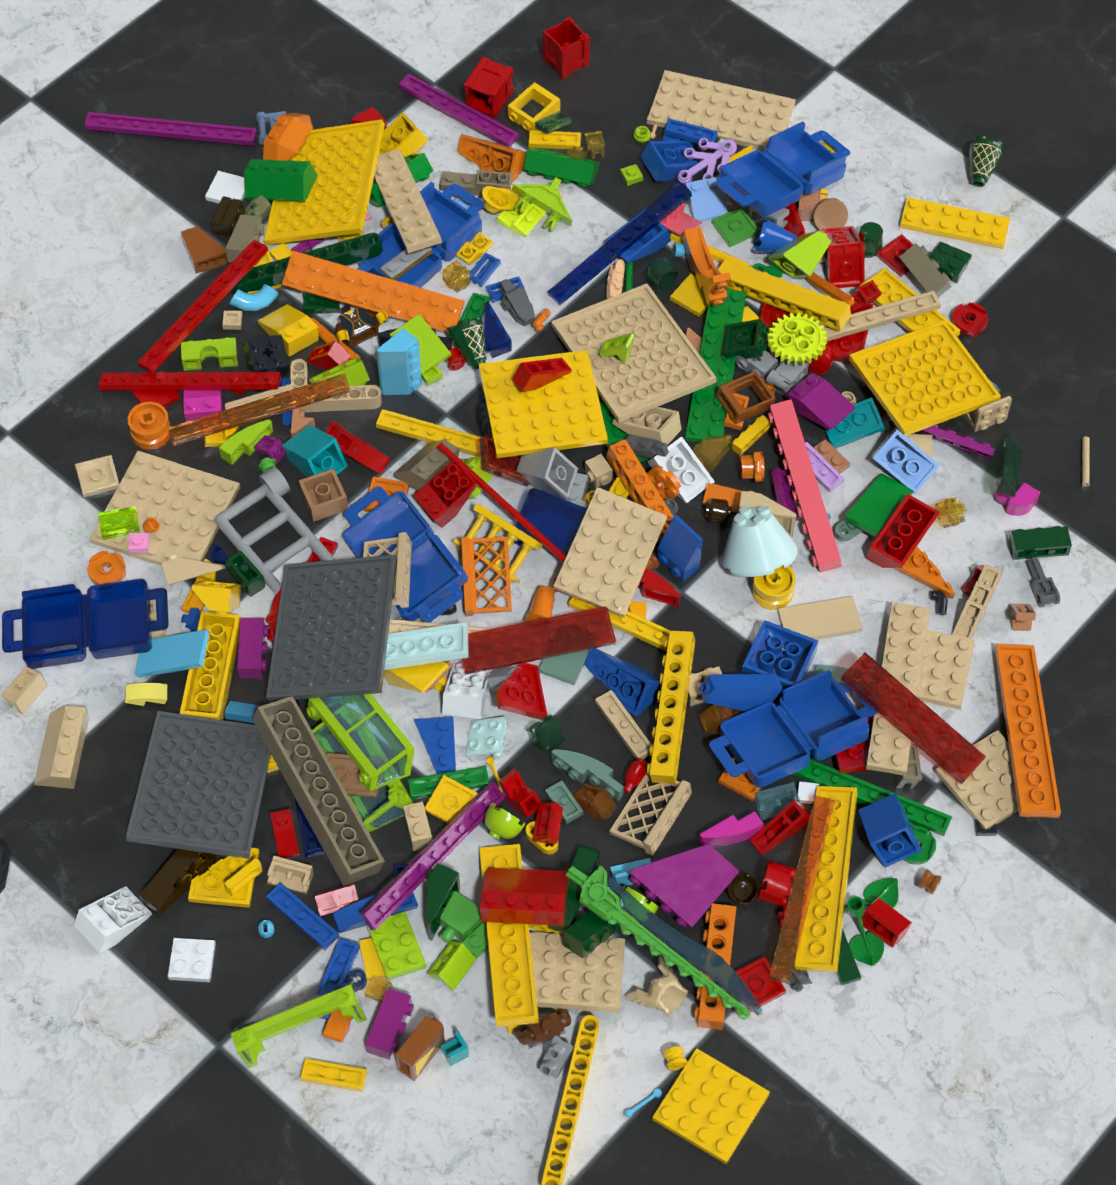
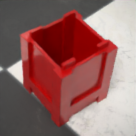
[543,17,590,80]
[464,57,514,119]

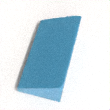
[224,701,260,724]

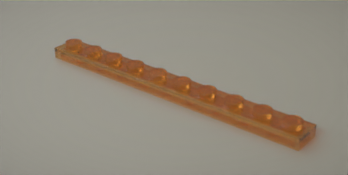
[168,373,351,446]
[769,796,835,984]

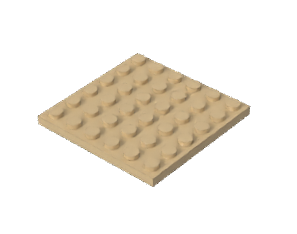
[90,451,240,566]

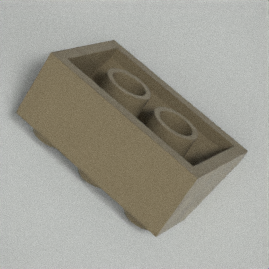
[394,439,459,491]

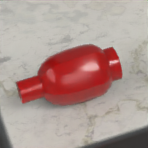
[624,758,647,793]

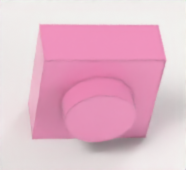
[128,533,149,553]

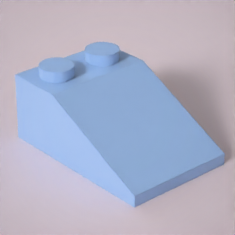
[871,427,940,494]

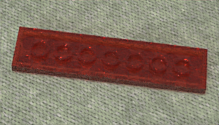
[461,606,616,675]
[840,652,986,784]

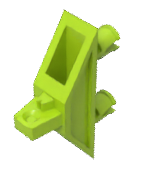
[512,177,572,232]

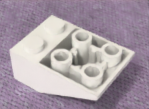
[442,663,492,719]
[74,886,152,953]

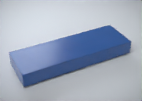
[664,118,718,145]

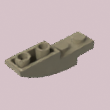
[441,170,512,196]

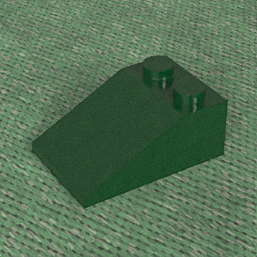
[426,863,460,941]

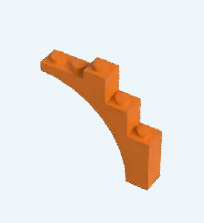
[682,227,731,306]

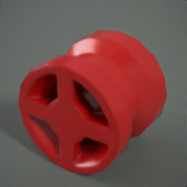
[445,348,466,371]

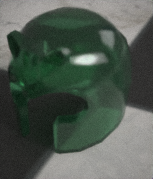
[643,258,678,292]
[526,714,566,751]

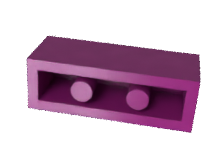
[237,618,269,678]
[365,988,414,1060]

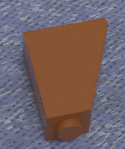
[181,226,229,274]

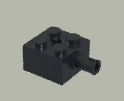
[243,335,290,387]

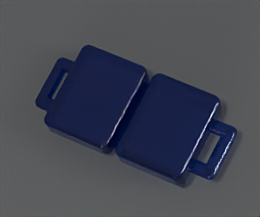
[2,579,169,669]

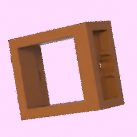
[716,371,776,425]

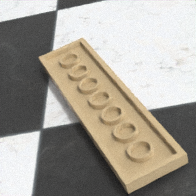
[374,149,442,253]

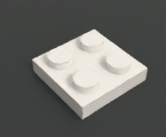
[168,938,216,982]

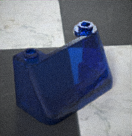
[514,488,587,556]

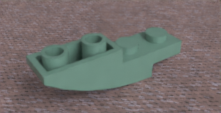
[552,749,624,801]

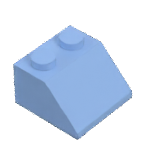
[685,176,728,222]

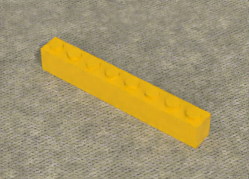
[718,259,851,331]

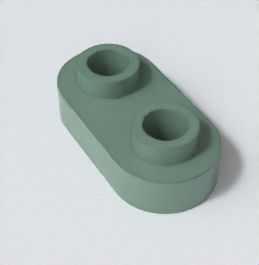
[835,520,863,541]

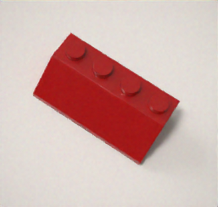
[867,494,940,568]

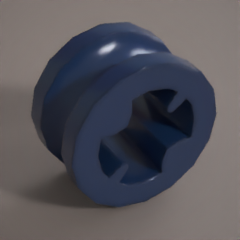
[348,969,367,991]

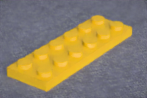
[900,197,1010,249]
[859,268,960,336]

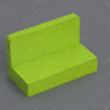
[427,941,476,990]

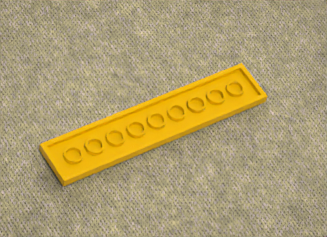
[795,786,858,973]
[479,844,539,1027]

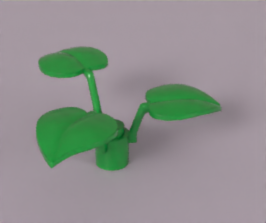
[844,878,899,966]

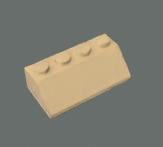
[34,706,89,789]

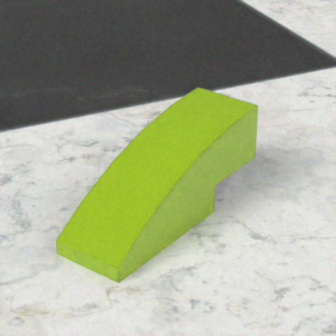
[219,420,273,465]

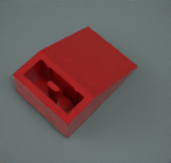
[413,458,478,528]

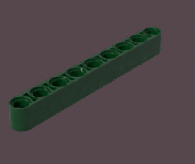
[231,233,383,295]

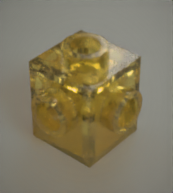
[443,260,471,293]
[935,497,967,528]

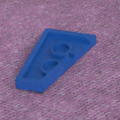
[414,717,456,774]

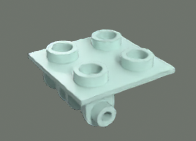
[466,717,507,759]

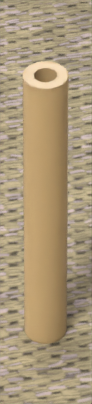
[1082,437,1090,487]

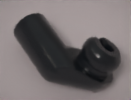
[931,590,948,615]

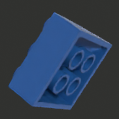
[741,620,818,693]

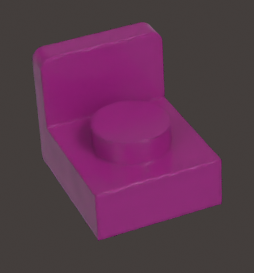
[253,435,285,464]

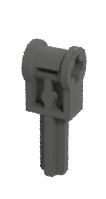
[1028,557,1060,608]

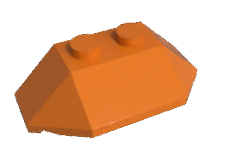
[263,113,313,161]

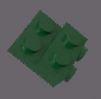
[929,241,972,283]
[723,319,769,359]

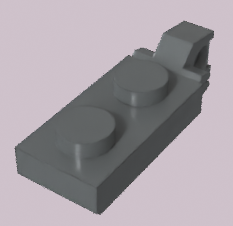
[626,434,669,458]

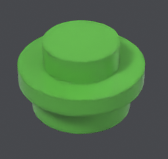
[258,457,277,473]

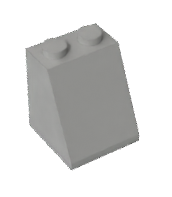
[517,447,578,499]

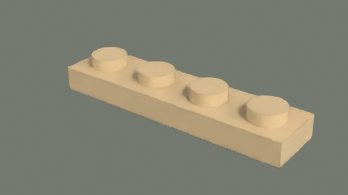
[595,690,652,759]

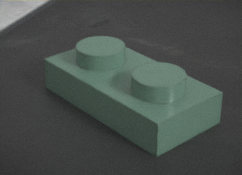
[545,781,583,824]

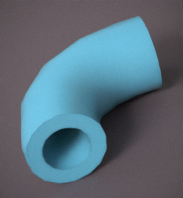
[229,284,279,311]

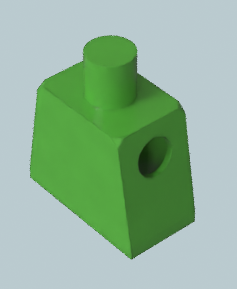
[439,891,483,944]

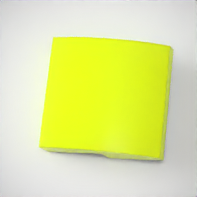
[496,195,546,236]

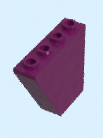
[627,844,740,928]

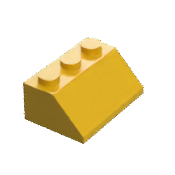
[192,581,241,615]

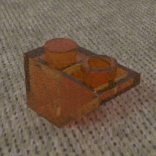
[699,705,743,735]

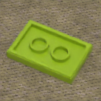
[390,314,452,376]

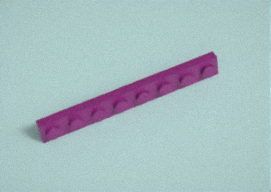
[399,74,519,147]

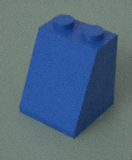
[859,793,922,868]

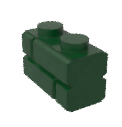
[226,551,266,597]

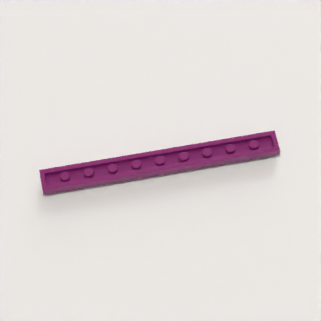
[85,112,257,146]
[360,782,505,930]

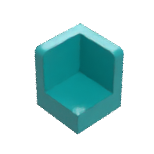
[440,1031,469,1066]

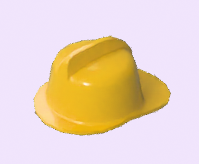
[482,186,519,214]

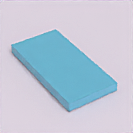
[134,629,209,678]

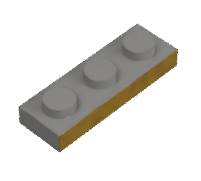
[380,247,432,280]

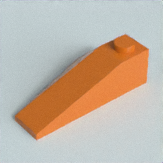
[457,134,527,185]

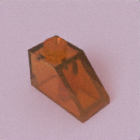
[573,784,617,820]

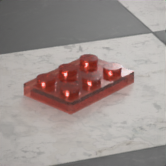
[480,436,531,487]

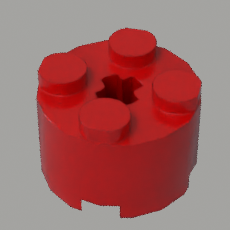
[757,860,796,907]

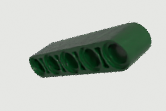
[549,845,600,933]

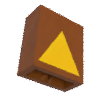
[395,1015,445,1081]

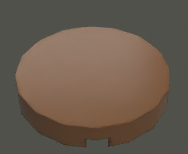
[813,198,848,229]

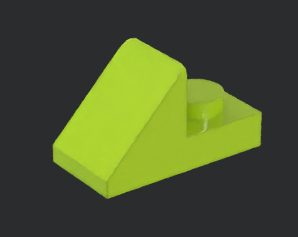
[599,333,634,364]

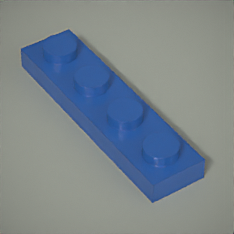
[266,882,340,950]
[316,938,360,1021]

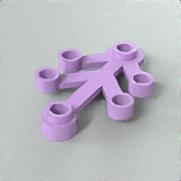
[678,138,737,185]

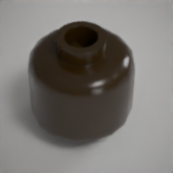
[704,498,732,523]

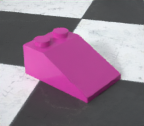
[184,390,224,427]

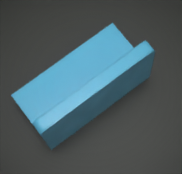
[610,858,651,888]

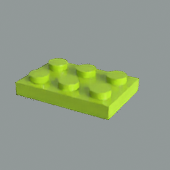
[366,911,426,980]

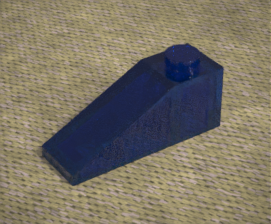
[484,301,512,358]

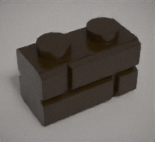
[210,196,245,237]

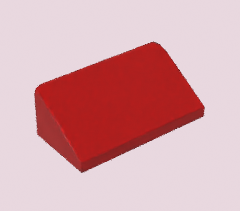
[532,802,563,844]

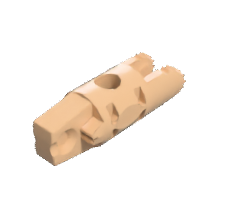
[606,259,625,299]

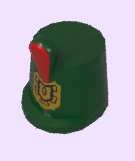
[858,222,883,258]

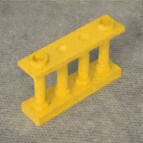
[453,503,543,583]

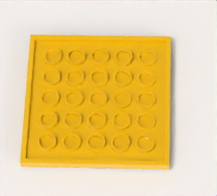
[849,320,1001,436]
[479,350,608,458]

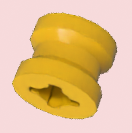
[663,1046,688,1071]

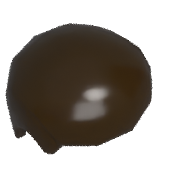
[727,873,760,905]

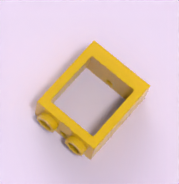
[508,82,560,131]

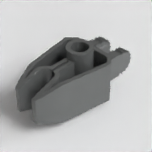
[500,279,535,327]

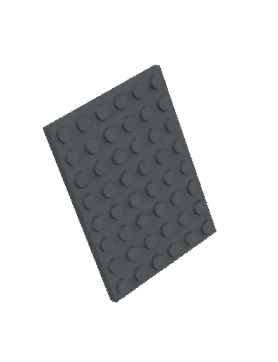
[266,555,397,702]
[126,711,271,859]

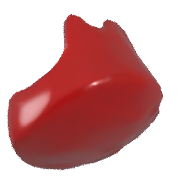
[806,345,835,374]

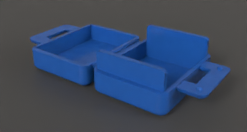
[716,121,851,216]
[357,182,484,288]
[343,486,468,623]
[709,670,880,788]

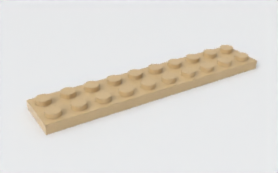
[866,602,930,776]

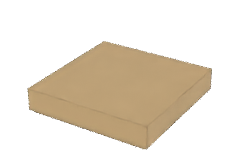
[75,455,119,497]

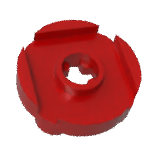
[952,302,989,337]

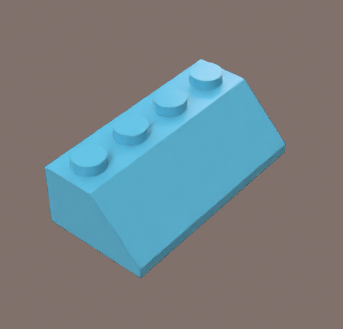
[377,328,422,395]

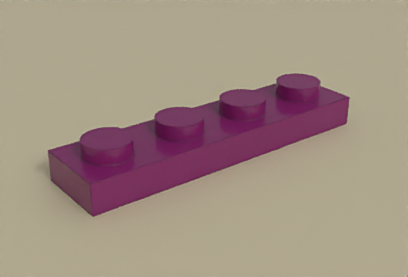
[920,425,995,460]

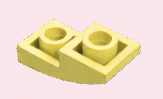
[125,683,167,706]

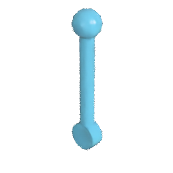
[624,1088,662,1118]

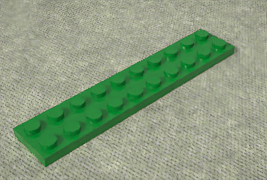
[685,289,747,446]

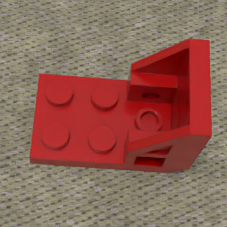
[818,226,865,288]

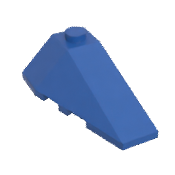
[584,647,661,717]

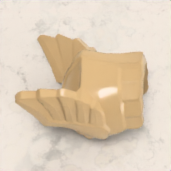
[625,956,688,1016]

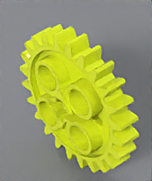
[768,312,827,366]

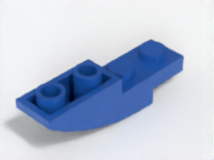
[332,892,418,933]

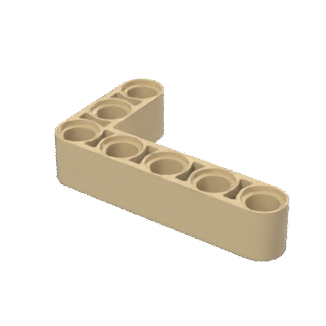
[290,359,382,412]

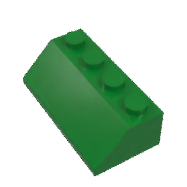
[524,147,601,187]
[369,153,434,207]
[244,159,318,202]

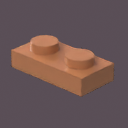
[814,439,850,474]

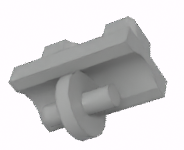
[539,1035,573,1079]

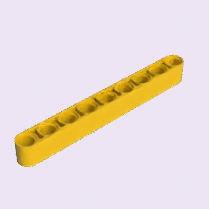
[541,1015,599,1185]

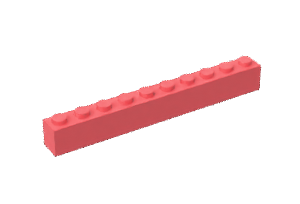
[768,399,842,573]

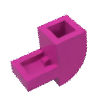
[994,483,1040,516]

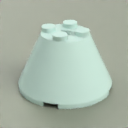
[722,506,798,577]

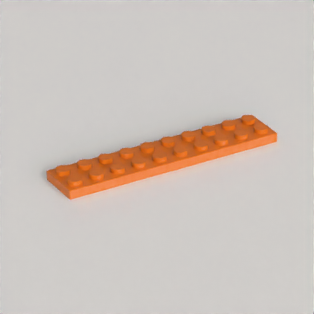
[282,251,464,334]
[994,644,1061,818]

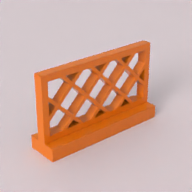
[461,536,512,616]

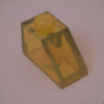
[693,435,733,472]

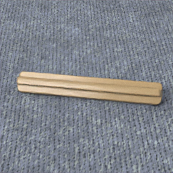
[225,384,295,413]

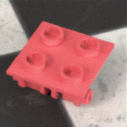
[656,201,702,236]

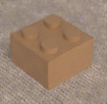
[298,468,348,522]

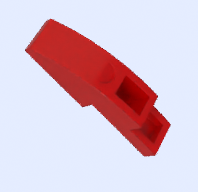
[325,421,391,475]

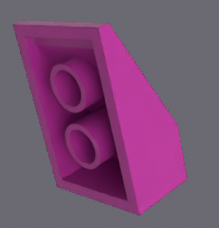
[787,373,855,431]

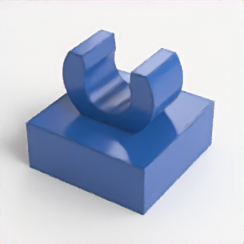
[180,608,201,632]

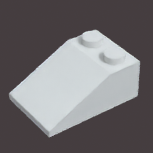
[648,437,715,503]

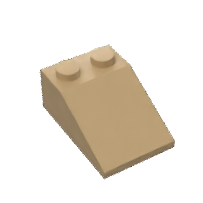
[613,407,682,445]
[739,491,796,537]

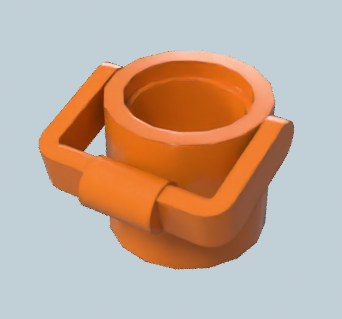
[739,451,765,482]

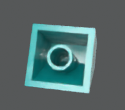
[282,424,348,477]

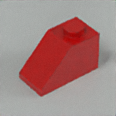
[307,341,351,370]
[270,809,299,858]

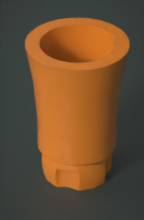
[525,585,555,631]

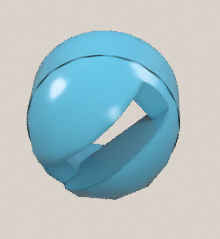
[673,243,686,257]
[258,920,275,938]

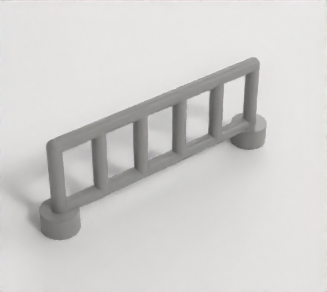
[214,466,401,620]

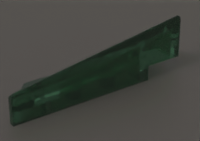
[996,431,1022,497]

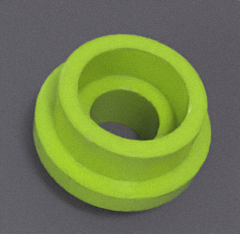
[634,126,651,142]

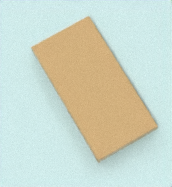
[778,596,863,640]

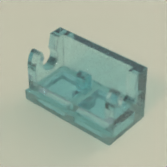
[754,782,800,820]

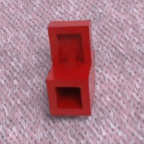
[498,769,541,818]

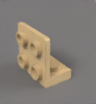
[964,396,1012,432]

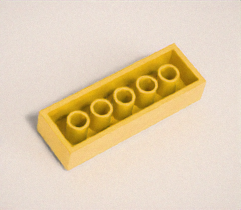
[180,611,240,720]

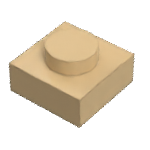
[223,311,243,330]

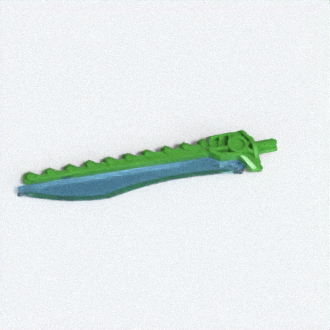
[565,866,762,1020]

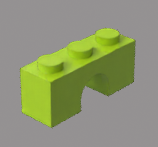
[181,338,238,371]

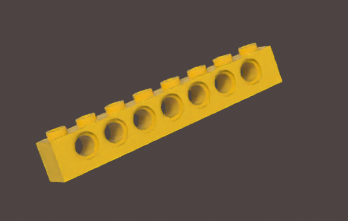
[647,631,695,784]

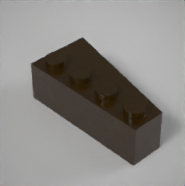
[140,849,217,918]

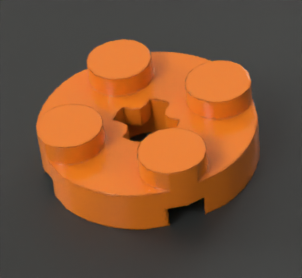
[647,466,681,500]
[87,551,126,589]

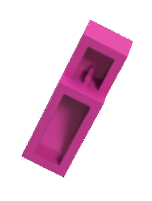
[699,811,764,846]

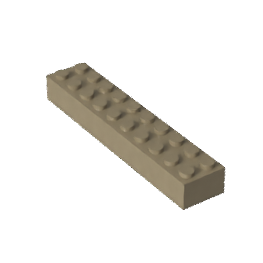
[252,696,385,886]

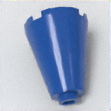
[753,218,798,254]

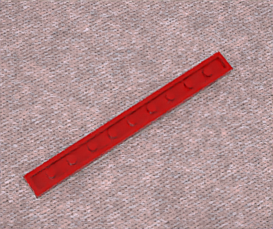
[137,240,268,373]
[98,372,281,390]

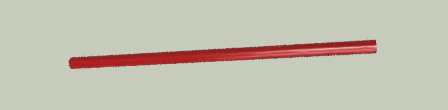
[437,442,567,563]

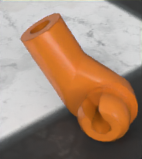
[532,308,551,332]

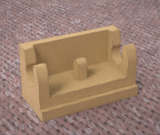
[1,666,47,714]
[267,856,314,894]

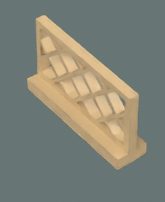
[363,532,412,608]
[610,773,692,856]

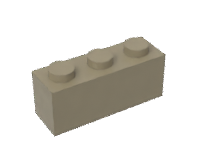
[225,215,265,263]
[900,243,952,298]

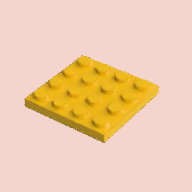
[652,1048,770,1164]

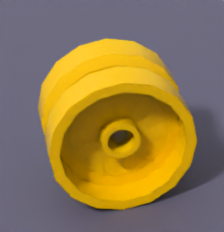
[752,565,796,610]

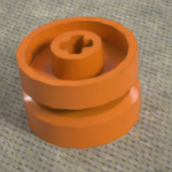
[128,402,171,450]

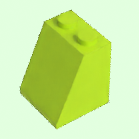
[768,231,831,279]

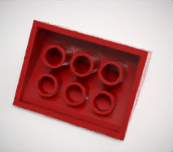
[480,868,569,926]

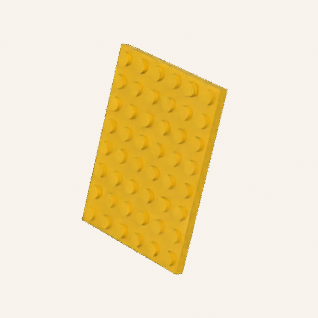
[264,120,385,245]

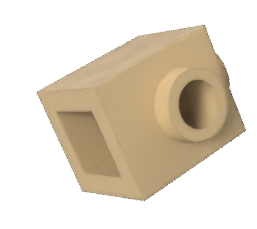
[585,454,612,488]

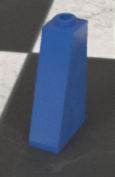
[699,674,783,712]

